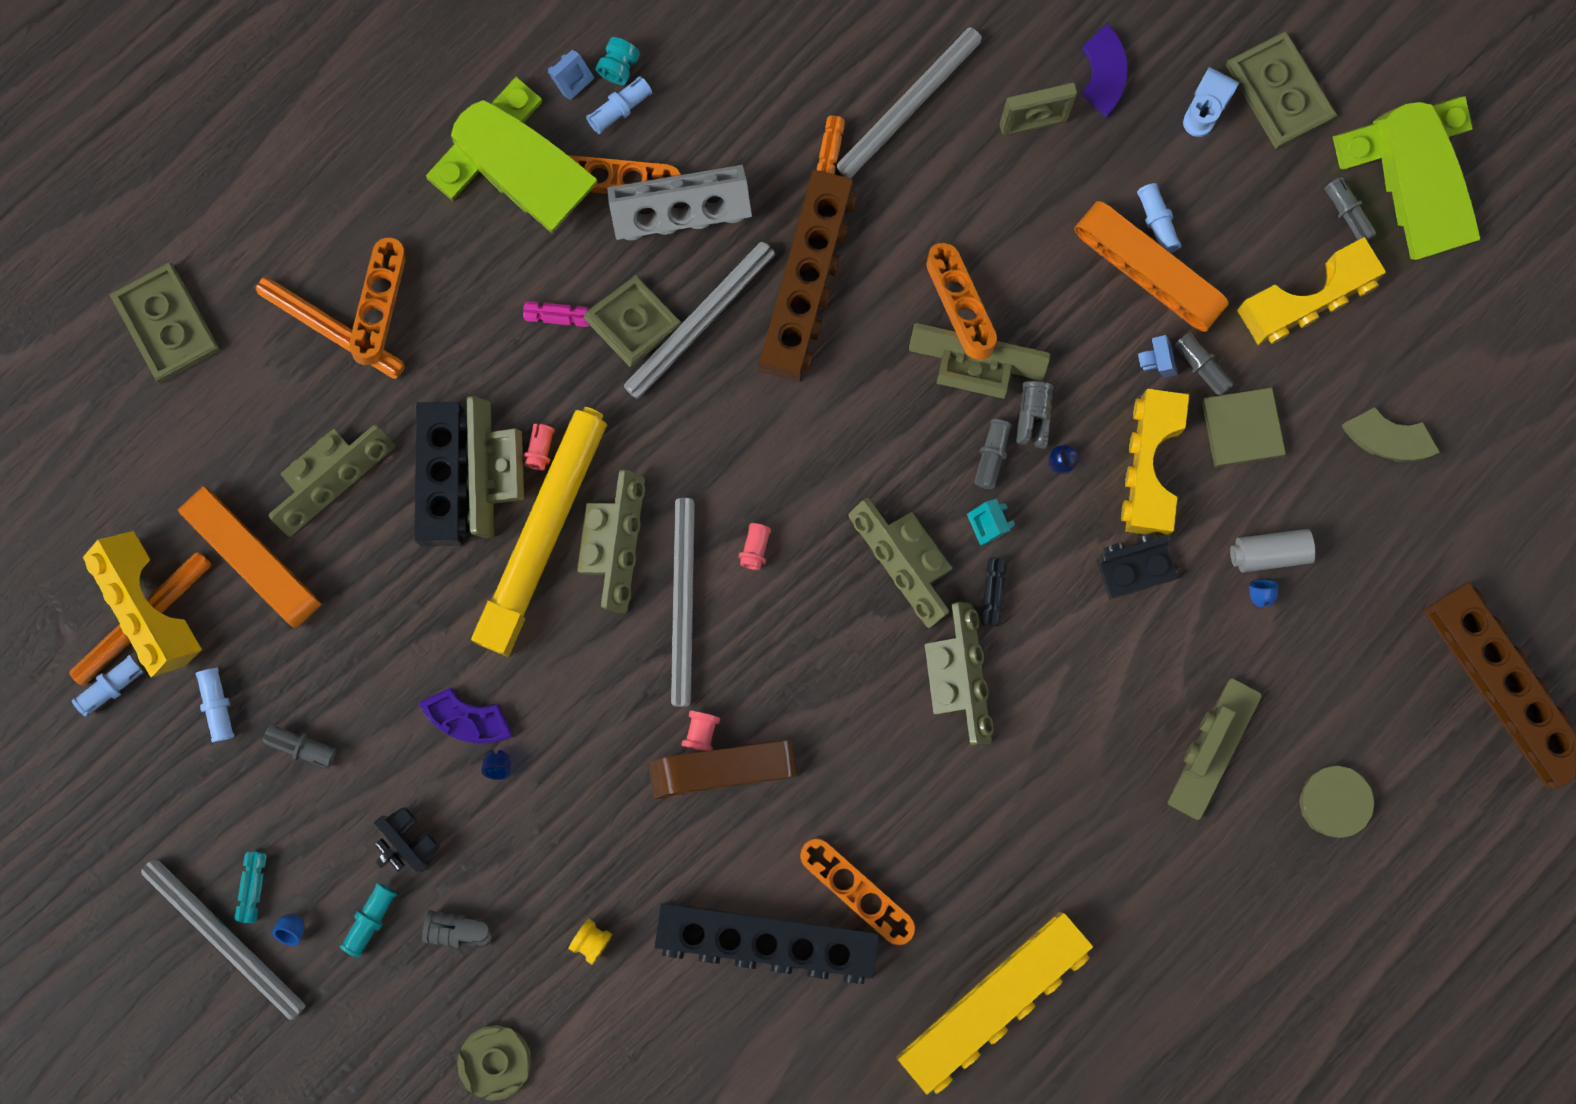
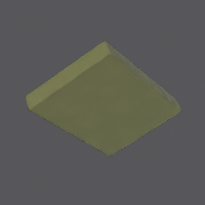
[1225,31,1337,150]
[109,261,221,384]

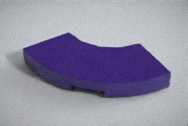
[1082,24,1127,118]
[418,687,514,744]

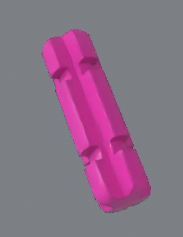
[523,301,590,327]

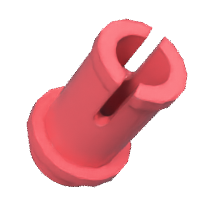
[523,424,555,471]
[738,523,771,570]

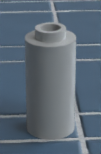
[1230,529,1315,573]

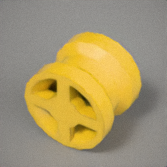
[568,918,613,965]

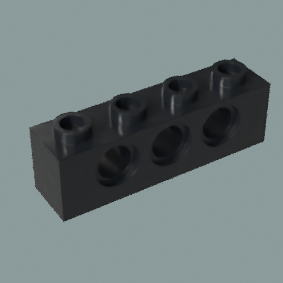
[414,402,469,547]

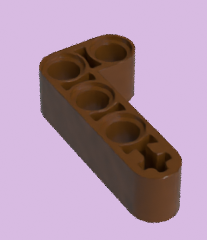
[649,740,798,799]

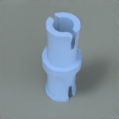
[586,76,652,134]
[1137,183,1182,253]
[71,655,145,718]
[195,668,235,743]

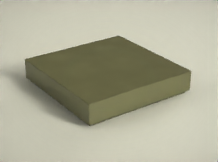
[999,83,1077,136]
[584,275,682,367]
[1201,388,1286,468]

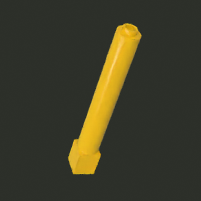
[471,407,607,657]

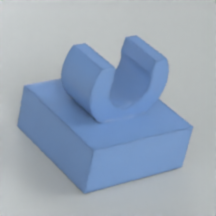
[548,50,594,100]
[1138,335,1178,378]

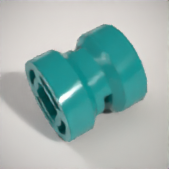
[596,37,640,85]

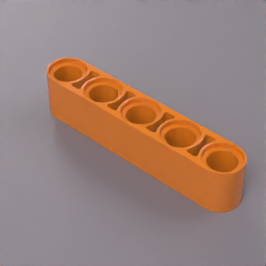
[1074,201,1229,332]
[178,485,322,629]

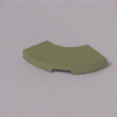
[1341,407,1440,462]

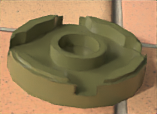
[1299,766,1374,838]
[457,1025,532,1101]

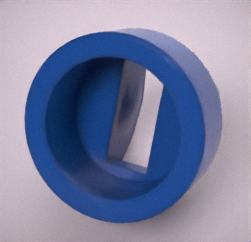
[1249,579,1278,608]
[272,914,305,946]

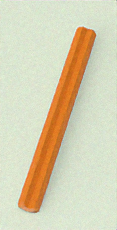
[256,277,405,379]
[69,552,211,686]

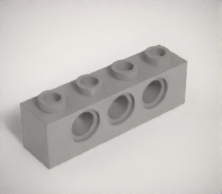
[607,165,752,240]

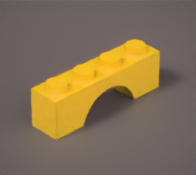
[1237,237,1386,345]
[1121,389,1189,537]
[83,531,202,678]

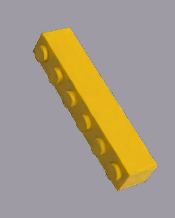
[896,912,1093,1095]

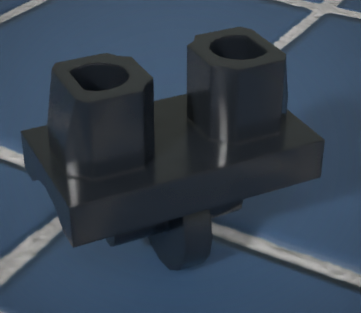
[374,807,440,872]

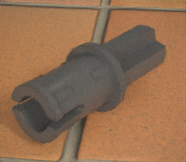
[1324,177,1376,241]
[1174,332,1233,395]
[974,419,1013,489]
[263,725,337,770]

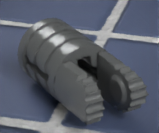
[1016,381,1054,449]
[422,910,493,948]

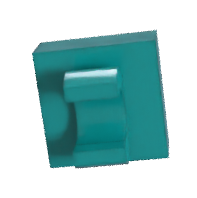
[967,499,1015,546]

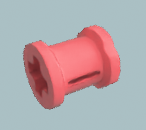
[681,711,721,752]

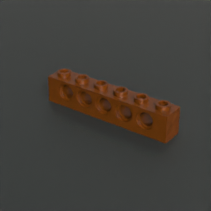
[759,169,857,382]
[1423,582,1576,789]

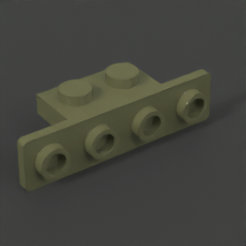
[909,323,1050,399]
[465,396,524,538]
[269,424,395,536]
[577,470,645,614]
[848,498,953,628]
[925,602,993,745]
[1167,679,1262,820]

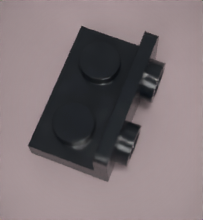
[1096,532,1179,600]

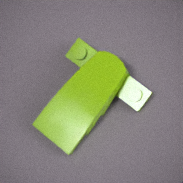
[426,77,597,233]
[1332,96,1480,260]

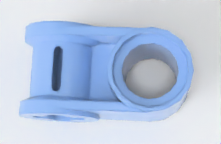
[1183,67,1239,137]

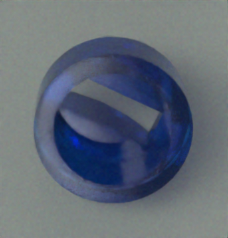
[1048,445,1078,474]
[481,750,511,780]

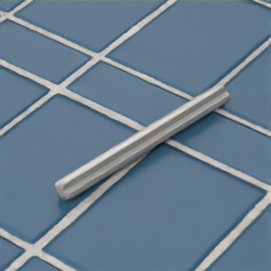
[837,27,982,179]
[624,242,775,399]
[671,498,695,707]
[141,859,305,1020]

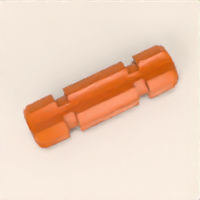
[817,115,845,175]

